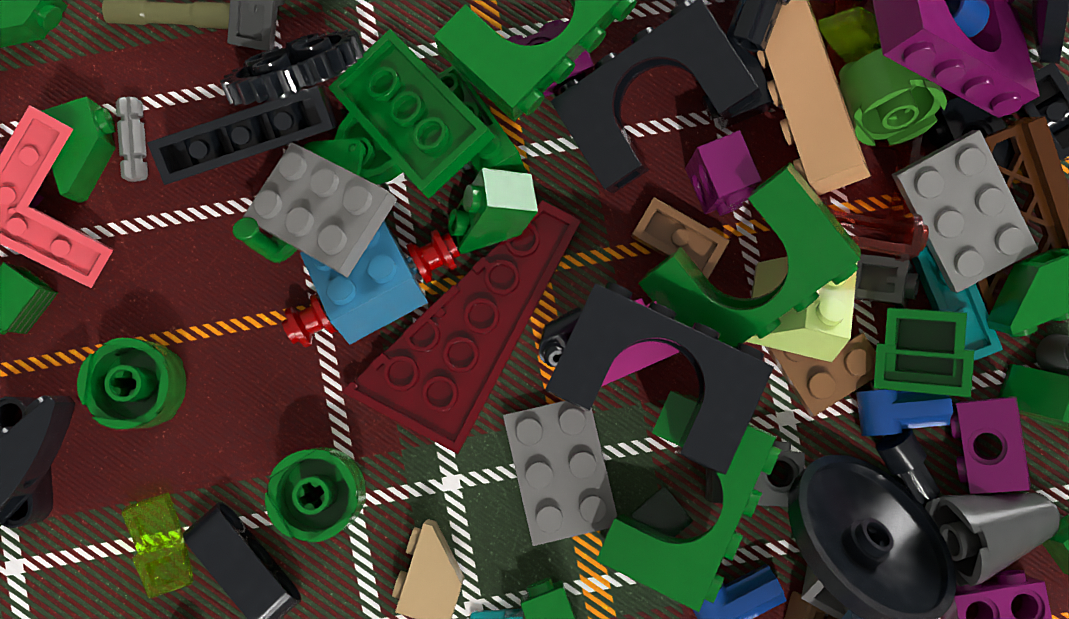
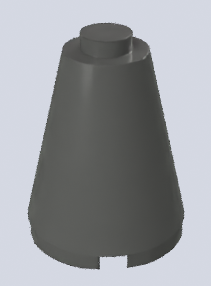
[925,493,1060,587]

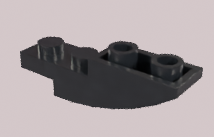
[0,395,75,526]

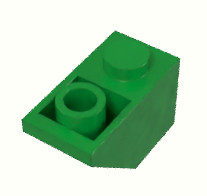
[448,168,538,254]
[987,248,1069,337]

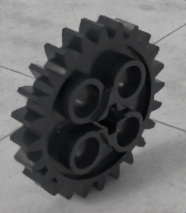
[220,29,365,106]

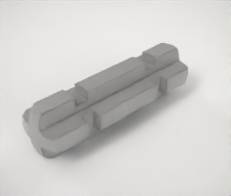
[116,97,148,182]

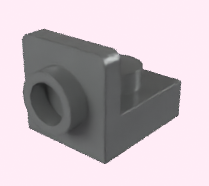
[227,0,285,51]
[854,254,920,308]

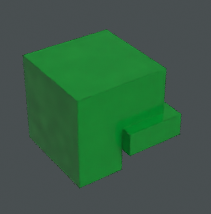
[874,307,974,397]

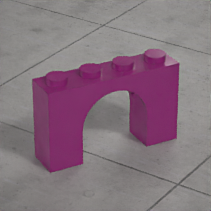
[873,0,1040,118]

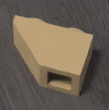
[392,519,465,619]

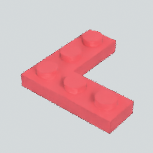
[0,105,113,288]

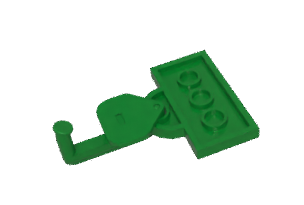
[232,29,495,263]

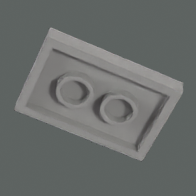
[892,130,1038,293]
[243,142,397,278]
[503,401,617,546]

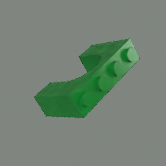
[434,0,637,122]
[638,162,861,348]
[596,391,781,612]

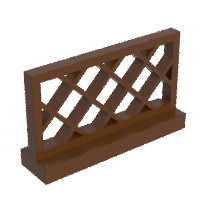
[976,116,1069,314]

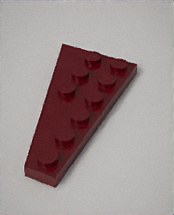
[341,201,581,454]

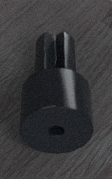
[875,429,940,504]

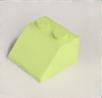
[745,256,857,362]

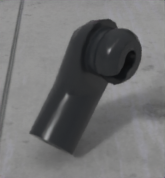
[538,306,582,367]

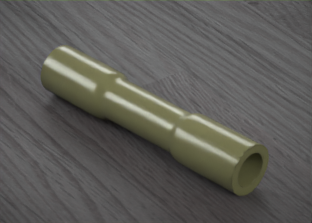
[102,0,230,29]

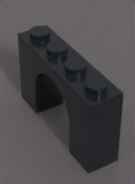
[550,0,762,194]
[545,282,774,475]

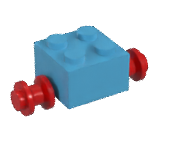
[281,220,461,348]

